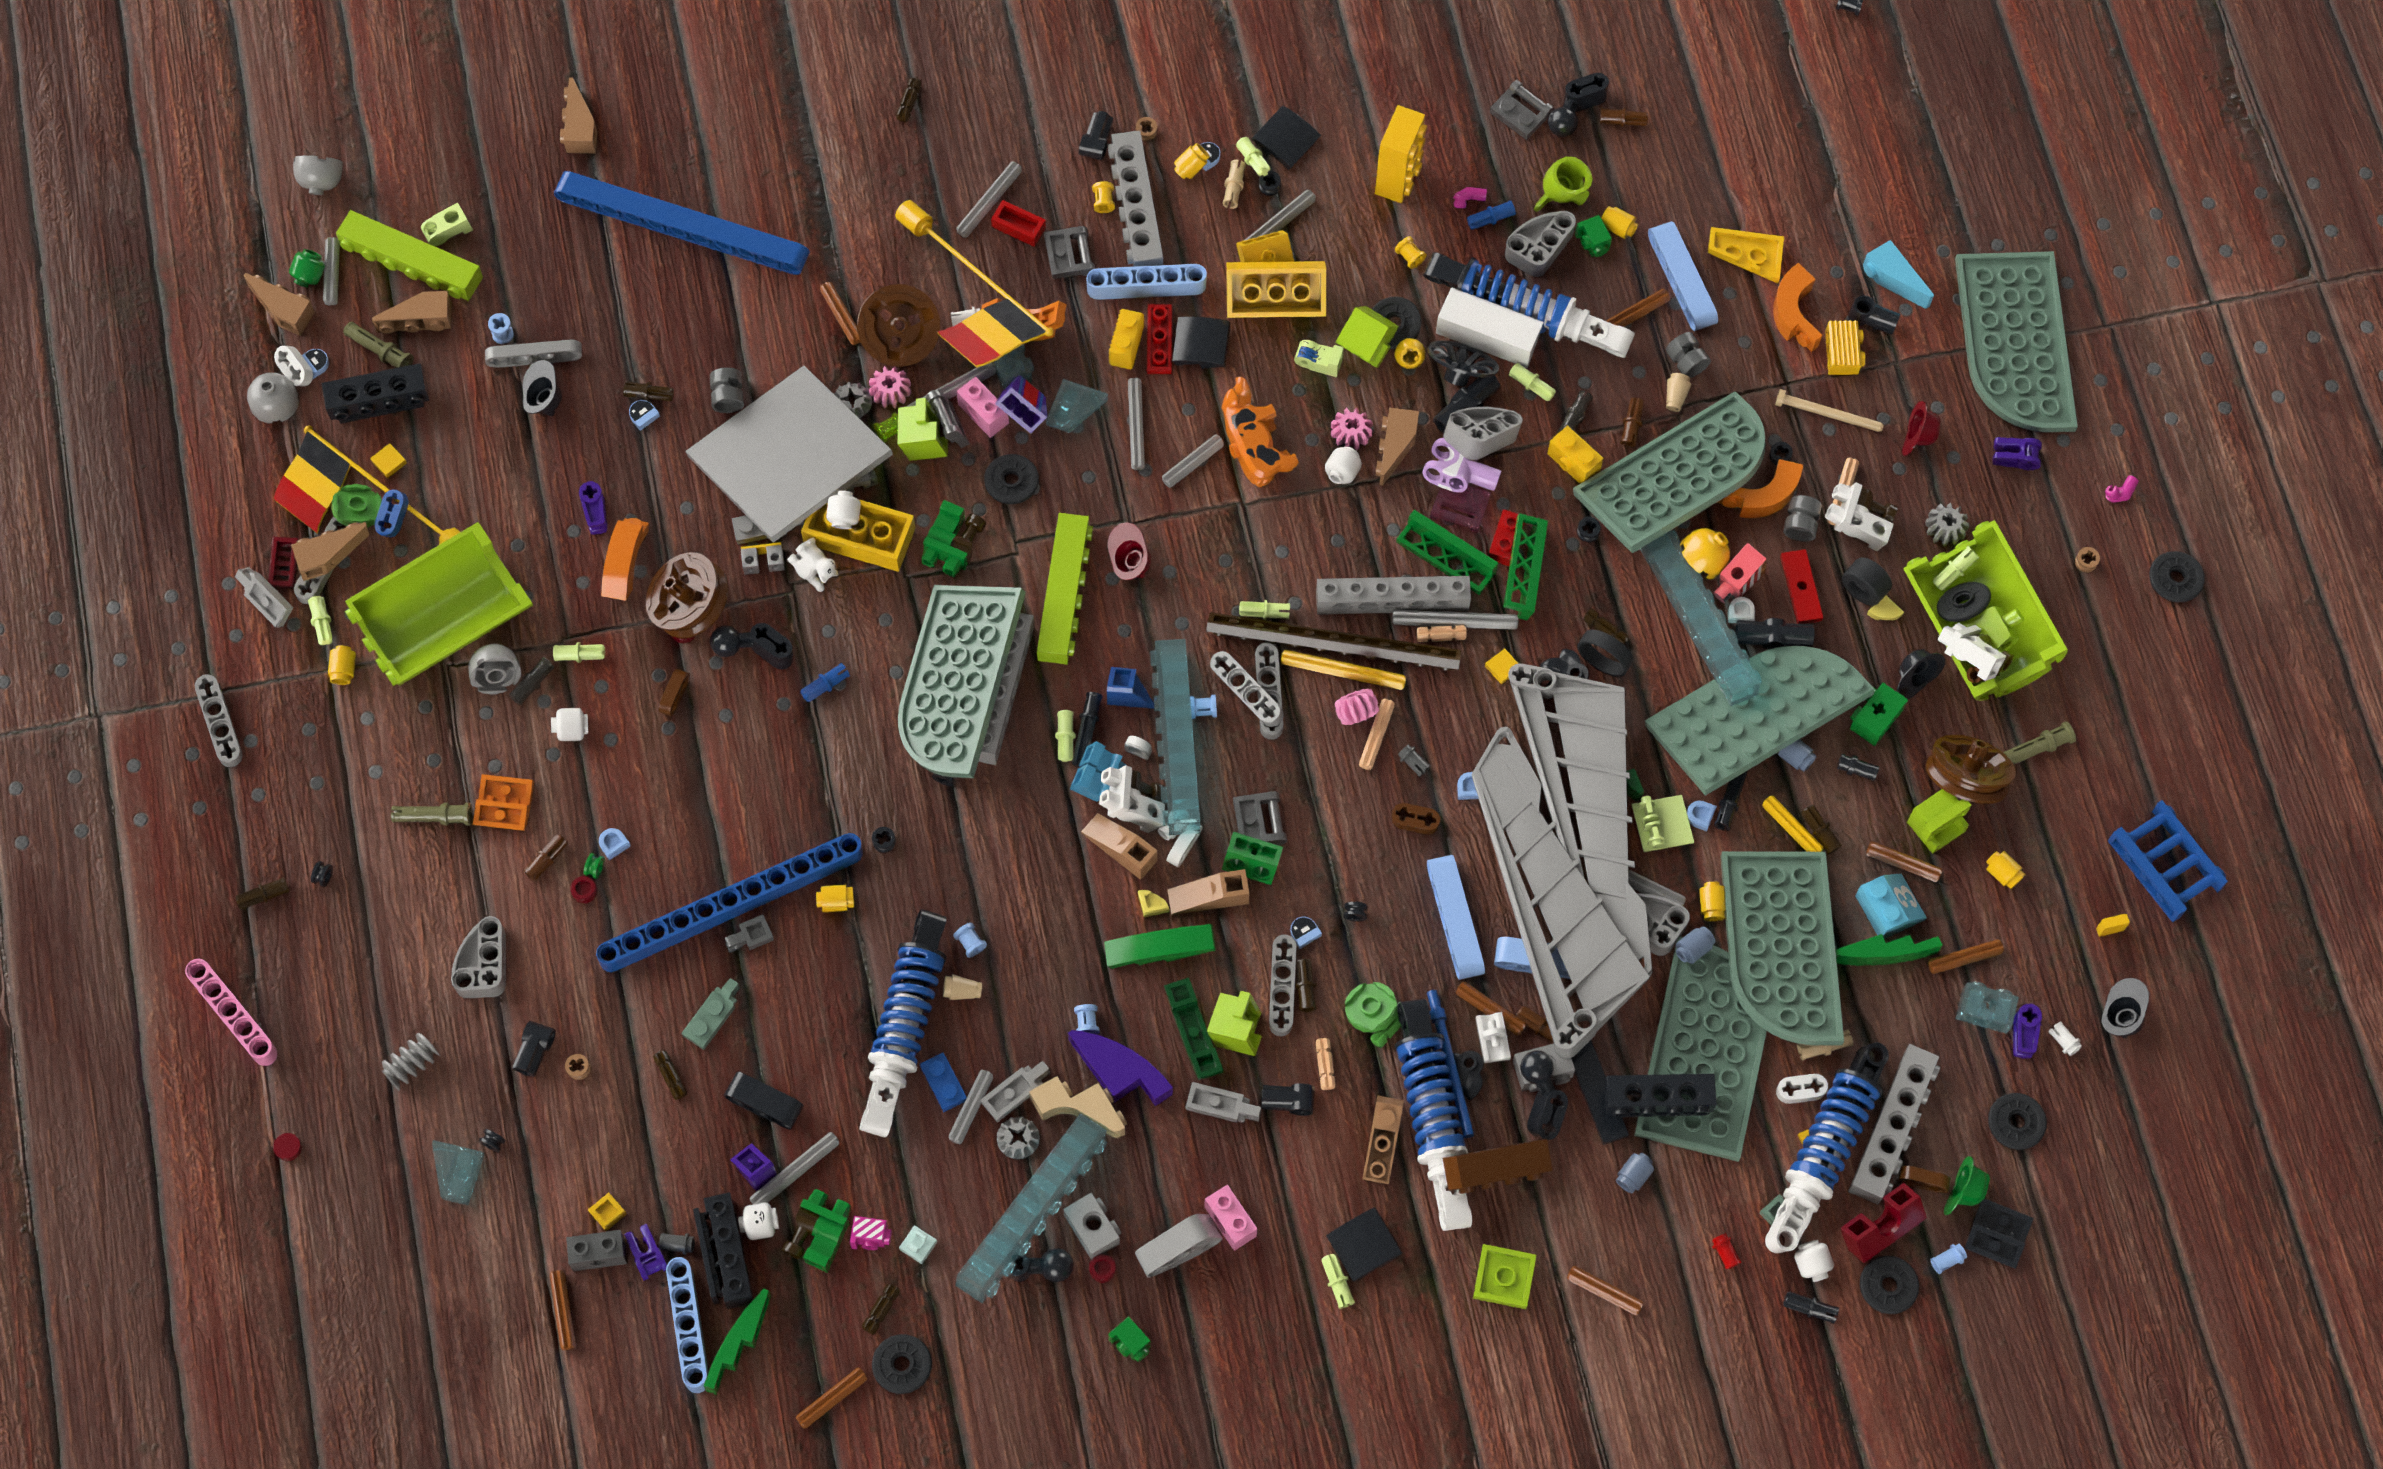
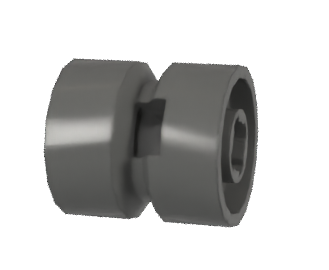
[1665,332,1711,378]
[710,368,744,413]
[1783,495,1822,542]

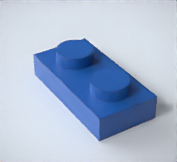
[920,1052,967,1113]

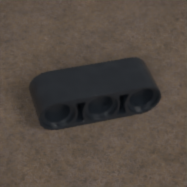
[723,1072,804,1130]

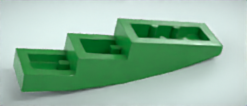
[1104,924,1216,969]
[1835,934,1943,966]
[704,1289,771,1395]

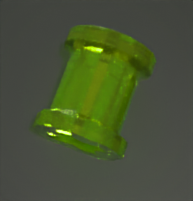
[873,412,898,443]

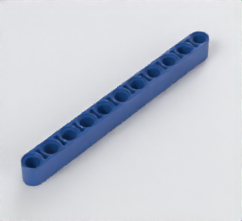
[554,171,810,275]
[596,833,863,972]

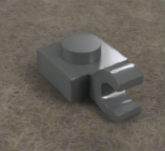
[725,915,774,953]

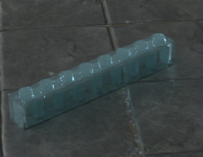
[1640,530,1762,706]
[1150,639,1200,835]
[955,1113,1107,1303]

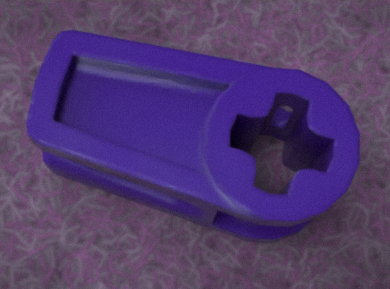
[1993,437,2042,470]
[579,481,608,535]
[2013,1004,2042,1059]
[624,1224,667,1281]

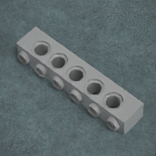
[1108,130,1163,267]
[1316,576,1471,614]
[979,613,1034,765]
[1848,1044,1940,1205]

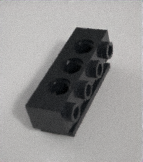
[321,363,430,424]
[1604,1074,1717,1118]
[693,1192,754,1310]

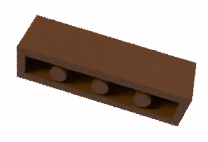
[1442,1139,1553,1194]

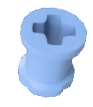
[488,313,514,344]
[1190,695,1217,719]
[953,923,987,958]
[1074,1004,1100,1034]

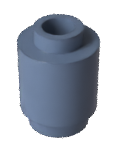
[1778,739,1817,772]
[1676,926,1716,964]
[1616,1153,1654,1194]

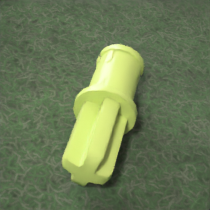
[1236,137,1270,176]
[1509,363,1556,401]
[1933,546,1979,591]
[308,596,333,645]
[1239,600,1290,620]
[553,642,606,663]
[1055,710,1076,762]
[1322,1254,1355,1309]

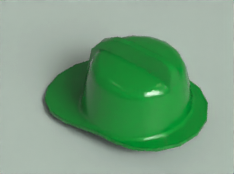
[1944,1156,1990,1215]

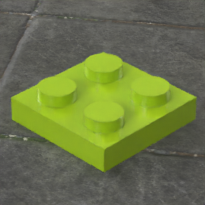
[1473,1244,1536,1309]

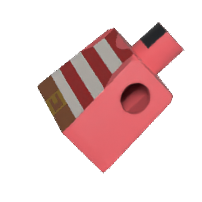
[1713,543,1767,603]

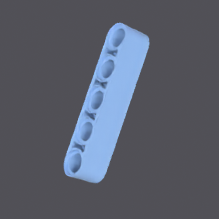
[1648,221,1718,331]
[1086,264,1207,300]
[1427,855,1485,980]
[1494,937,1570,979]
[666,1257,709,1393]

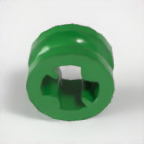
[583,853,605,879]

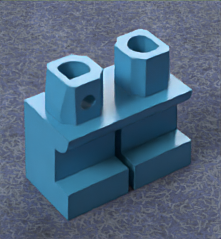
[1070,741,1126,802]

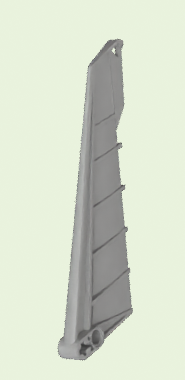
[1508,664,1652,977]
[1471,727,1649,1059]

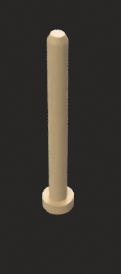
[1775,389,1884,432]

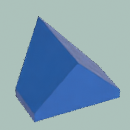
[1107,667,1158,709]

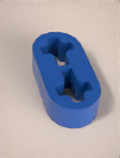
[374,489,409,538]

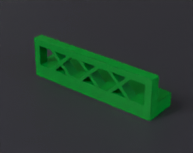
[1396,510,1498,595]
[1503,513,1548,621]

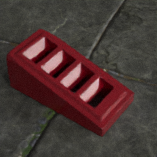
[268,536,300,589]

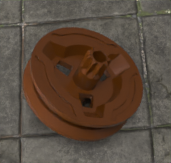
[857,284,940,367]
[646,552,729,639]
[1926,735,2016,804]

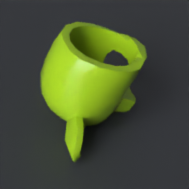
[1534,157,1593,212]

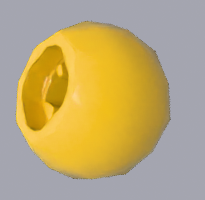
[1395,338,1426,369]

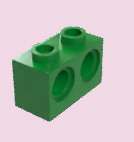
[1221,831,1283,885]

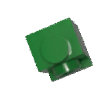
[1575,215,1612,257]
[1108,1316,1150,1362]

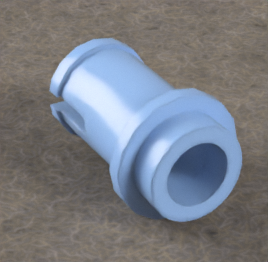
[1930,1244,1967,1274]

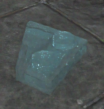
[1046,379,1108,433]
[432,1140,484,1205]

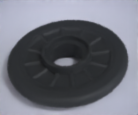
[1372,296,1422,349]
[984,454,1039,504]
[2149,551,2205,602]
[1937,582,1991,622]
[1988,1093,2047,1150]
[1860,1256,1919,1314]
[872,1334,932,1394]

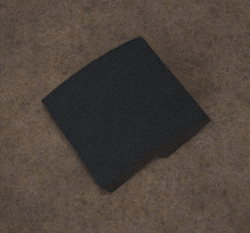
[1251,105,1322,170]
[1172,317,1231,369]
[1964,1198,2034,1269]
[1326,1207,1403,1282]

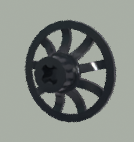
[1427,340,1499,386]

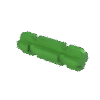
[1370,1015,1401,1048]

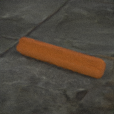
[820,282,861,345]
[1606,289,1670,327]
[1866,841,1942,882]
[1928,939,2004,974]
[1456,982,1526,1036]
[1567,1266,1643,1315]
[549,1270,576,1350]
[796,1368,867,1429]

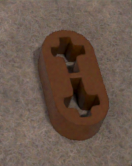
[658,669,690,716]
[1391,803,1440,834]
[1898,1166,1951,1193]

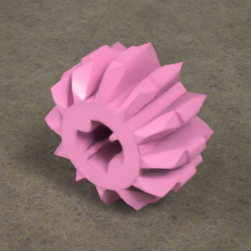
[869,366,911,409]
[1331,407,1373,450]
[1335,689,1379,725]

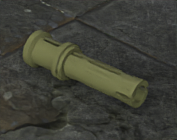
[343,321,414,368]
[2003,721,2076,764]
[391,802,473,826]

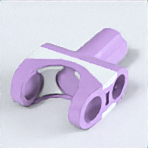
[1423,438,1501,493]

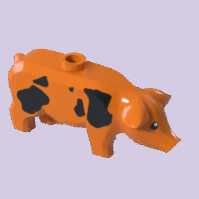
[1221,377,1299,487]

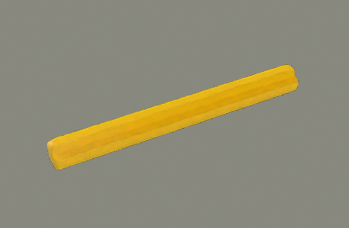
[1281,650,1406,690]

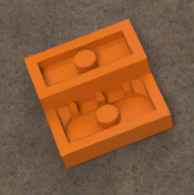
[473,774,535,831]

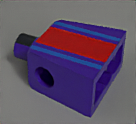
[995,375,1048,434]

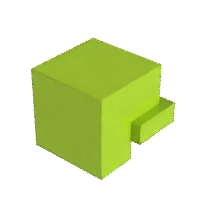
[1335,306,1399,368]
[897,398,948,461]
[1907,789,1971,854]
[1207,991,1262,1056]

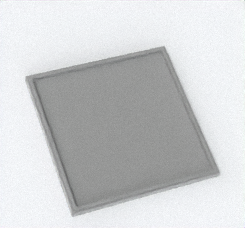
[686,366,893,543]

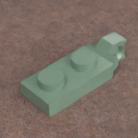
[681,978,740,1050]

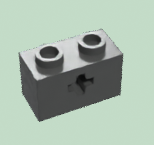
[566,1230,627,1271]

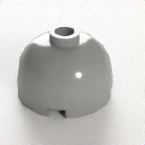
[293,156,343,195]
[247,373,299,423]
[468,644,521,695]

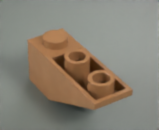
[560,78,598,154]
[244,273,315,336]
[372,291,452,334]
[1375,408,1419,486]
[291,522,369,581]
[1081,813,1157,880]
[1167,869,1249,915]
[1363,1095,1404,1184]

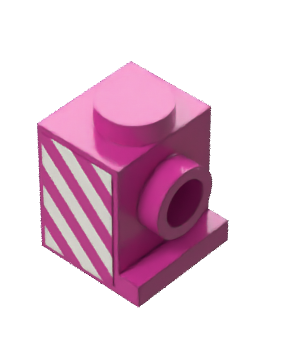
[850,1216,892,1250]

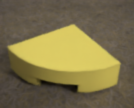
[1867,596,1904,621]
[1138,890,1169,918]

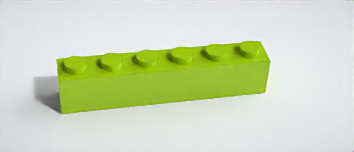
[336,210,483,301]
[1037,513,1093,665]

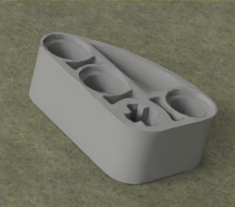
[1505,211,1576,277]
[1443,407,1523,460]
[1638,894,1690,956]
[451,916,506,998]
[1135,1214,1223,1278]

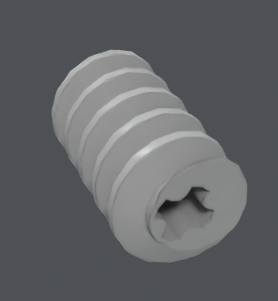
[382,1033,441,1091]

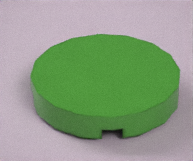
[331,484,382,528]
[1345,982,1397,1033]

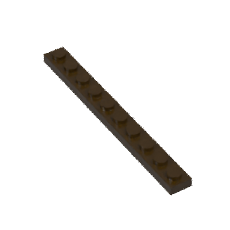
[1206,612,1461,670]

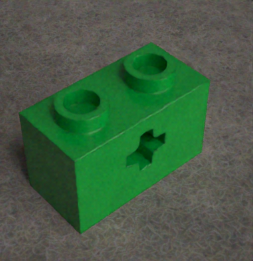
[1850,683,1908,746]

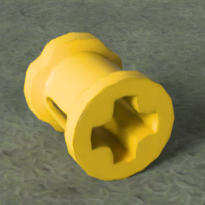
[1092,181,1115,213]
[1395,236,1427,269]

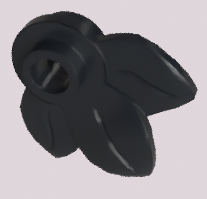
[1540,649,1589,687]
[1437,1050,1484,1101]

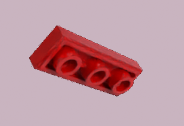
[1147,304,1172,374]
[1780,549,1823,624]

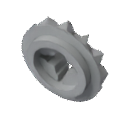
[833,382,872,418]
[997,1116,1040,1159]

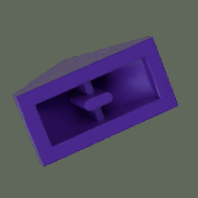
[730,1143,777,1192]

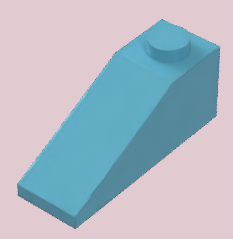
[1863,240,1934,309]

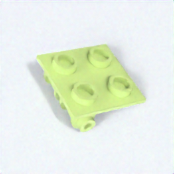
[1632,795,1694,852]

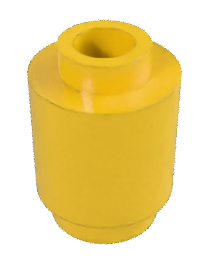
[1174,143,1210,179]
[1601,206,1638,239]
[328,645,356,685]
[1986,851,2026,889]
[1699,881,1726,921]
[816,885,854,912]

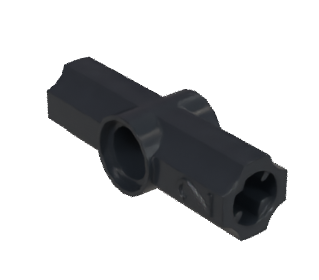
[1433,372,1501,434]
[1735,618,1815,650]

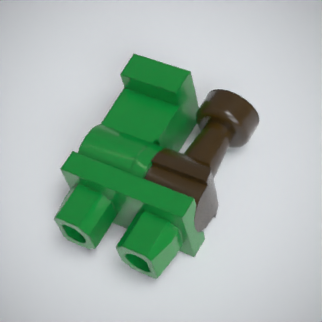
[921,500,986,577]
[781,1189,851,1273]

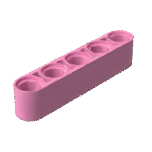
[185,959,277,1066]

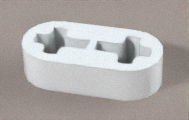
[274,346,313,386]
[1167,820,1202,867]
[1776,1074,1828,1104]

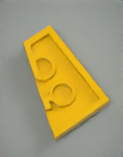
[1708,227,1784,284]

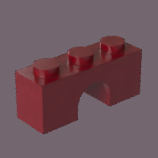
[1840,1183,1927,1263]

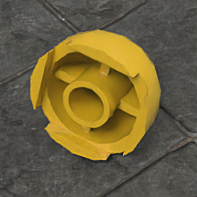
[1680,528,1730,579]

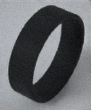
[1577,630,1634,677]

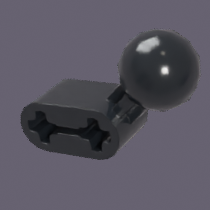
[1548,73,1609,137]
[709,623,793,670]
[1520,1050,1568,1140]
[985,1234,1074,1282]

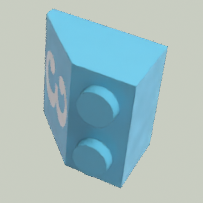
[1855,874,1927,939]

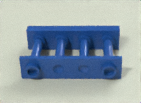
[2108,800,2228,922]

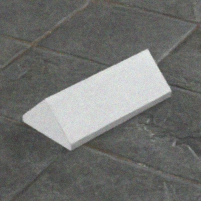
[1436,287,1544,368]

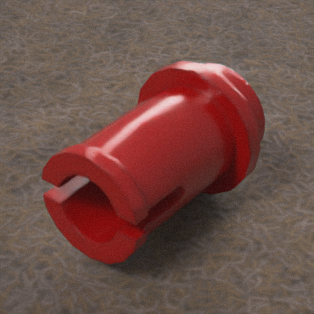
[1712,1233,1742,1270]

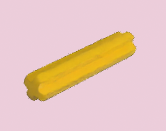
[1762,795,1824,852]

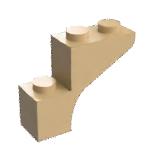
[1029,1076,1127,1138]

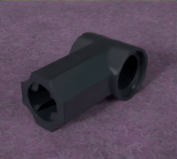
[1078,111,1113,161]
[1848,295,1900,335]
[512,1021,556,1077]
[1261,1083,1315,1116]

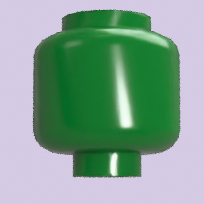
[289,249,325,288]

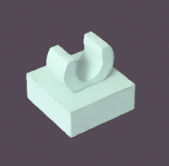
[899,1225,937,1264]

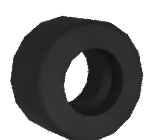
[1842,557,1892,606]

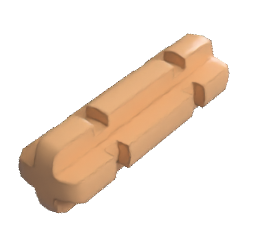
[1417,625,1467,642]
[1316,1038,1336,1090]

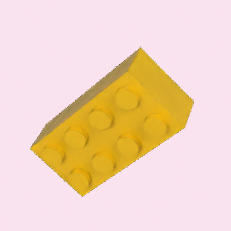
[1375,105,1427,204]
[1226,261,1326,318]
[801,500,915,572]

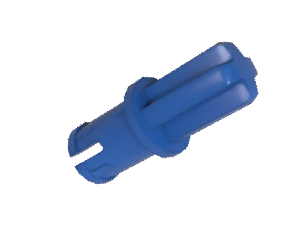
[1467,201,1516,230]
[800,663,850,702]

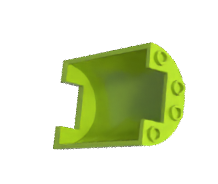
[1903,520,2068,701]
[345,522,533,686]

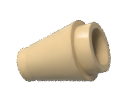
[1666,373,1692,412]
[943,974,982,1000]

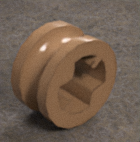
[1135,117,1157,141]
[2075,547,2100,573]
[565,1054,591,1080]

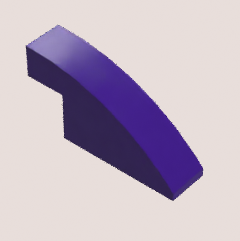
[1068,1030,1173,1106]

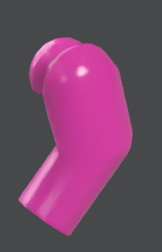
[1453,187,1487,208]
[2105,476,2139,503]

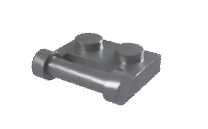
[1489,79,1554,140]
[1044,226,1095,279]
[927,389,970,448]
[1233,791,1287,845]

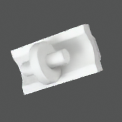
[1475,1012,1511,1063]

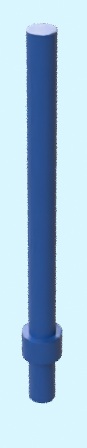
[1427,990,1474,1138]

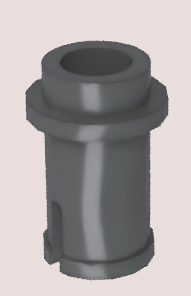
[1398,744,1431,777]
[659,1233,695,1255]

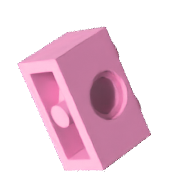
[957,377,1009,438]
[1205,1184,1257,1251]

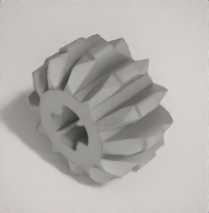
[1925,503,1969,546]

